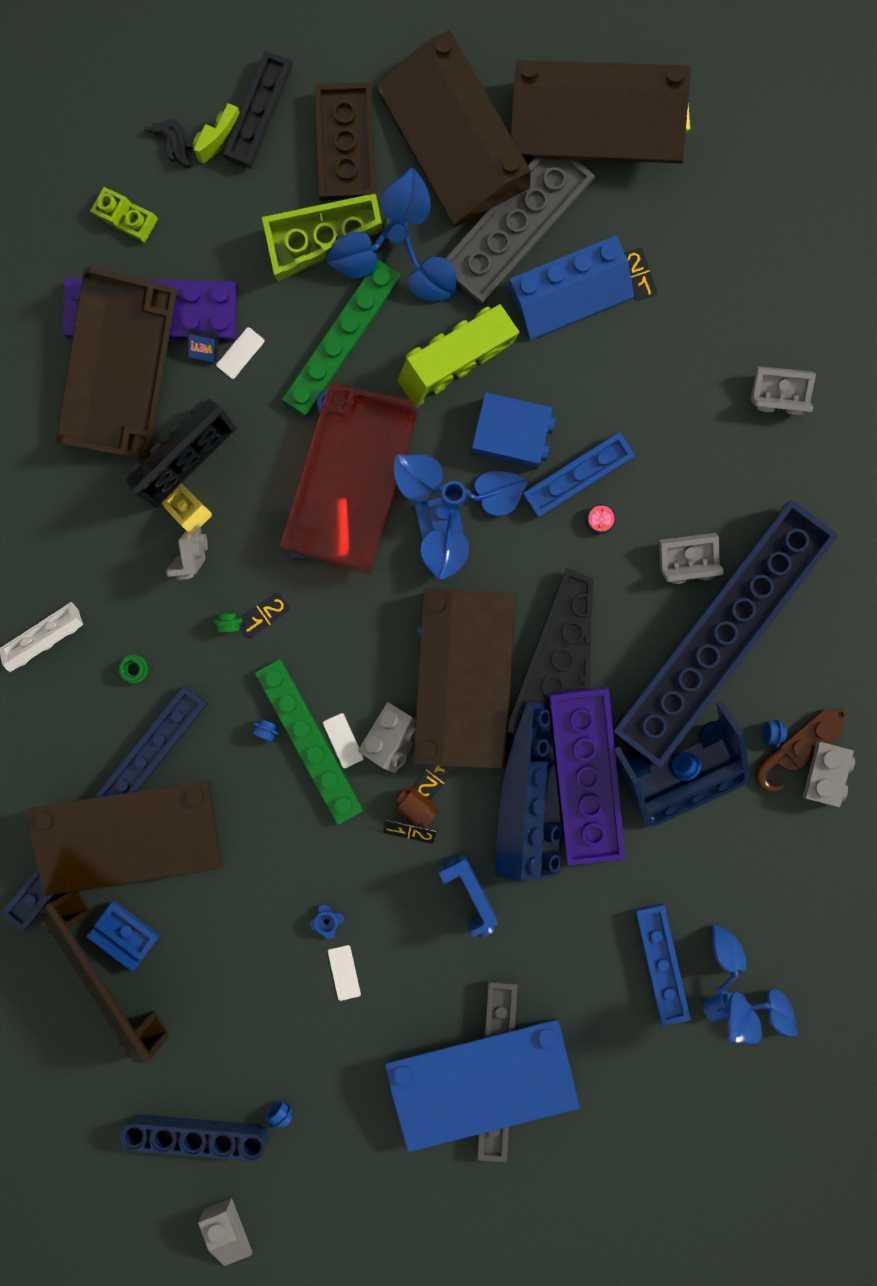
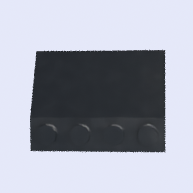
[126,398,237,508]

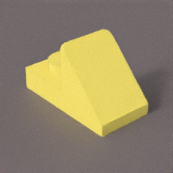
[161,483,212,533]

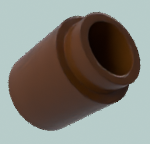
[394,787,438,829]

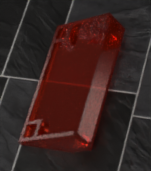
[280,382,418,575]

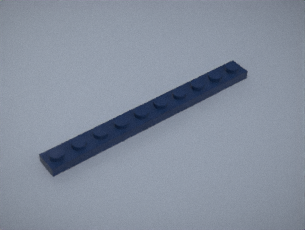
[0,686,208,933]

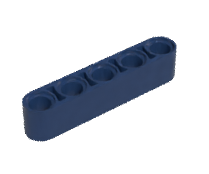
[120,1114,269,1161]

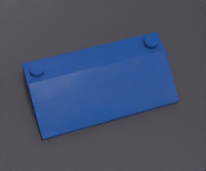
[385,1019,580,1152]

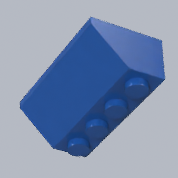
[508,235,635,341]

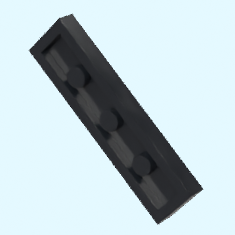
[223,50,293,169]

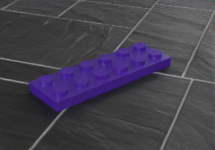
[63,278,237,341]
[549,687,626,866]

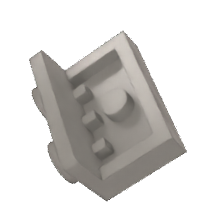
[750,366,816,415]
[166,526,208,580]
[659,533,724,584]
[358,702,416,773]
[802,741,855,807]

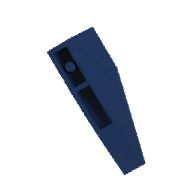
[495,703,563,881]

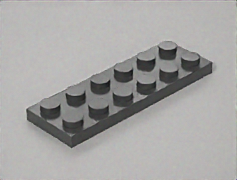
[445,158,595,305]

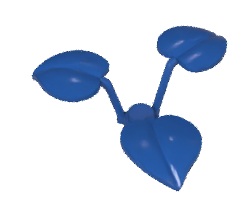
[326,168,456,302]
[394,454,527,580]
[703,925,798,1045]

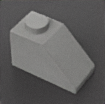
[198,1198,253,1266]

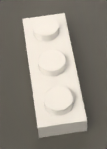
[0,602,83,672]

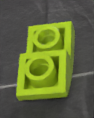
[193,103,240,164]
[90,187,158,243]

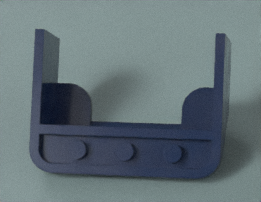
[614,700,750,826]

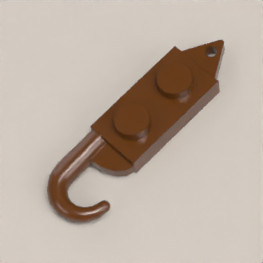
[756,709,847,793]

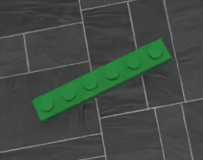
[282,259,402,417]
[255,659,364,825]

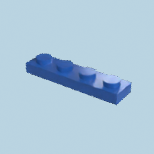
[523,432,635,518]
[634,903,691,1027]

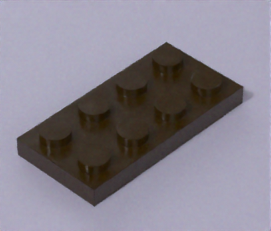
[315,82,376,201]

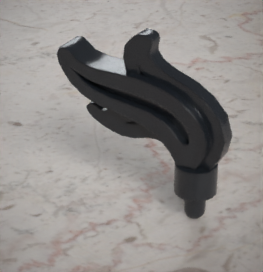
[145,119,195,168]

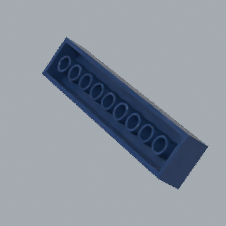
[613,499,838,768]

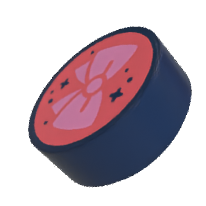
[586,504,616,534]

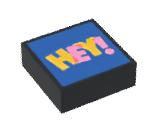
[187,328,219,364]

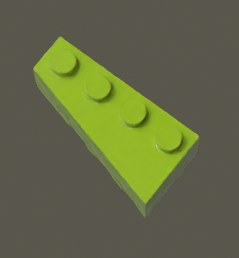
[262,193,382,282]
[397,304,520,408]

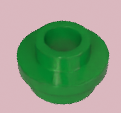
[213,612,242,632]
[119,655,149,684]

